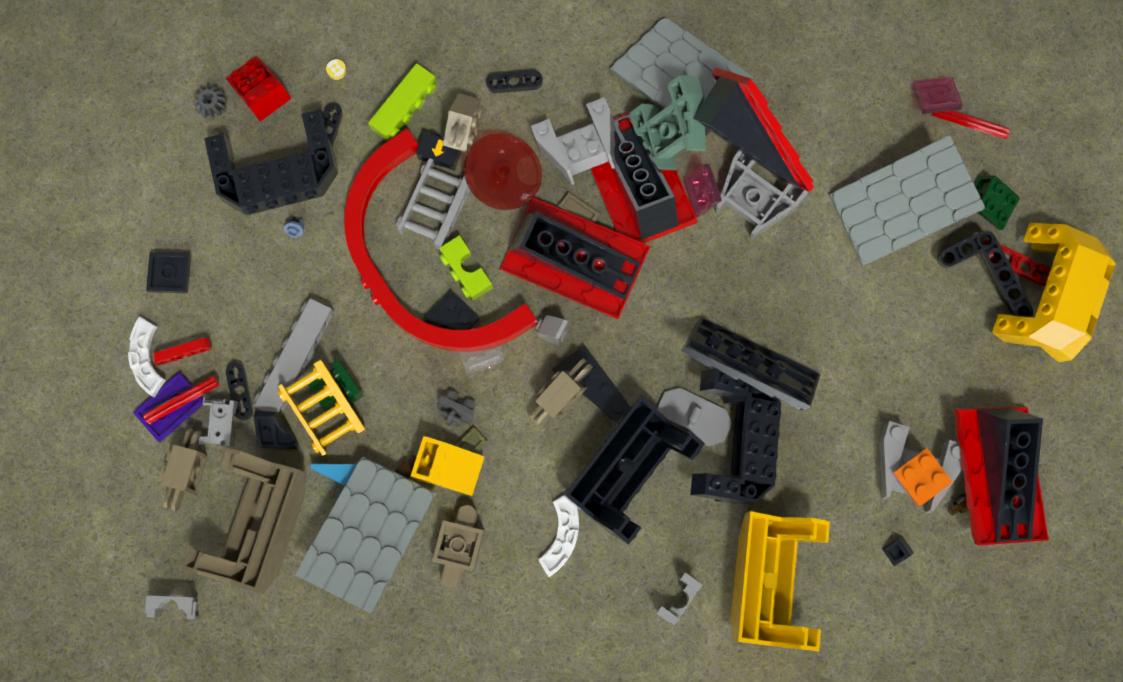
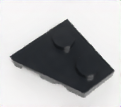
[424,291,479,330]

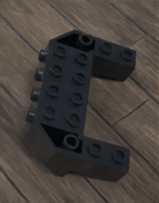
[204,109,338,216]
[690,368,781,504]

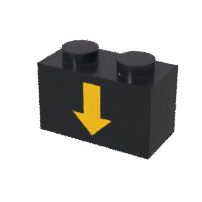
[416,132,462,171]

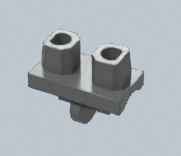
[437,390,476,426]

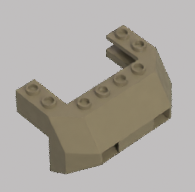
[182,447,305,594]

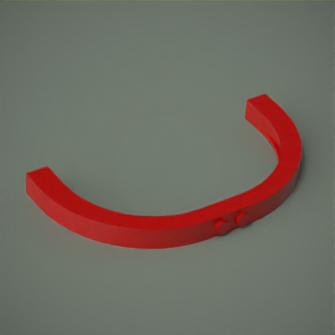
[344,128,538,352]

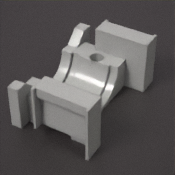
[199,397,238,446]
[656,573,702,626]
[145,595,199,619]

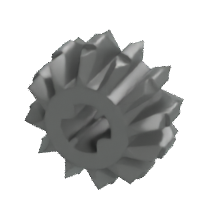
[193,85,227,120]

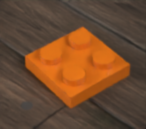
[893,448,953,507]

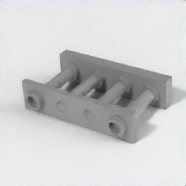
[396,158,474,250]

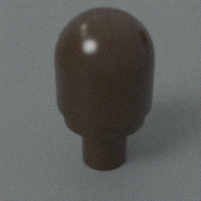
[395,455,417,479]
[947,493,969,516]

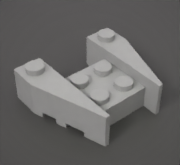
[531,97,615,185]
[716,151,809,239]
[879,421,962,513]

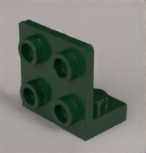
[974,175,1020,230]
[308,359,364,418]

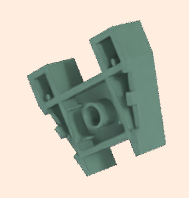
[630,75,706,170]

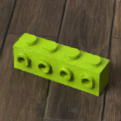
[368,63,437,142]

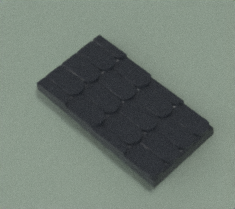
[681,318,821,411]

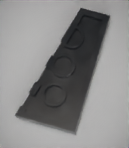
[552,345,631,422]

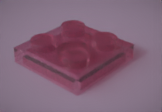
[913,77,963,114]
[683,164,722,217]

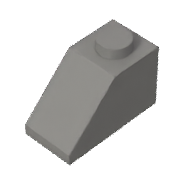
[536,315,568,347]

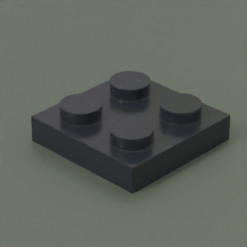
[146,252,191,294]

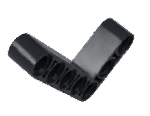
[937,230,1034,318]

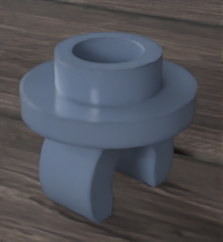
[284,217,304,237]

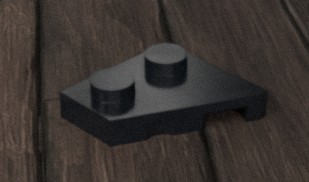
[253,411,298,449]

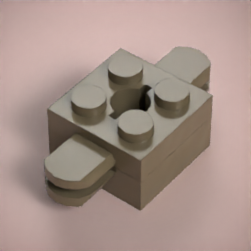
[443,94,483,152]
[529,358,593,427]
[160,429,207,511]
[432,505,485,588]

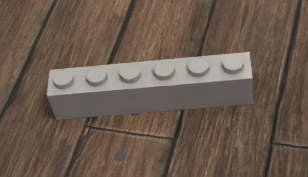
[254,299,335,418]

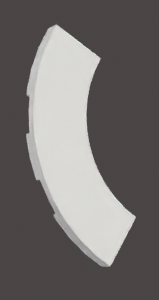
[128,316,166,397]
[538,496,579,577]

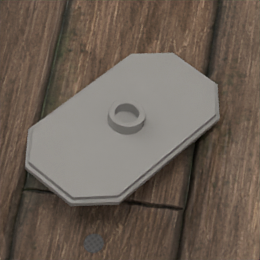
[657,388,732,446]

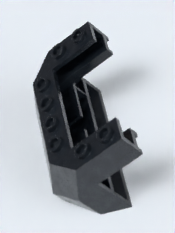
[564,395,705,545]

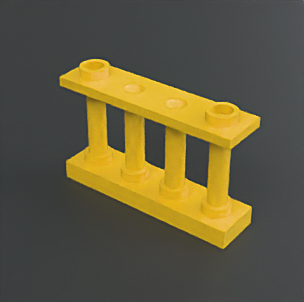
[277,359,365,456]

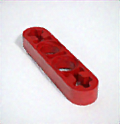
[979,240,1051,286]

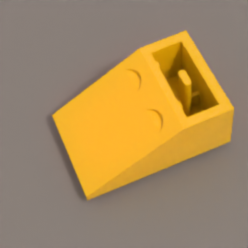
[411,436,485,496]

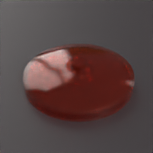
[464,133,542,210]

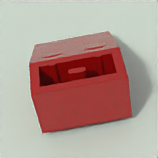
[225,56,291,122]

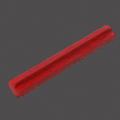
[932,105,1010,139]
[143,376,219,424]

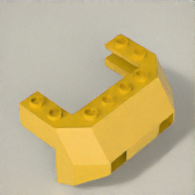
[992,223,1116,362]
[730,511,830,651]

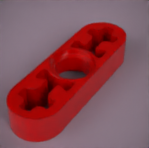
[153,338,212,366]

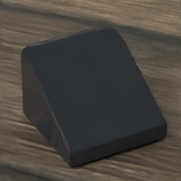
[882,536,914,566]

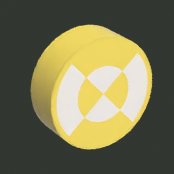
[326,59,347,80]

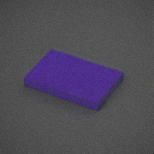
[133,372,203,443]

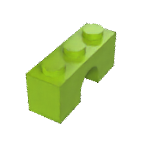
[439,235,493,301]

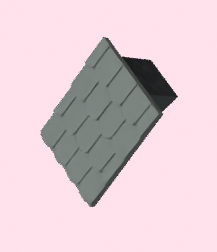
[610,17,753,136]
[829,135,985,267]
[295,457,437,614]

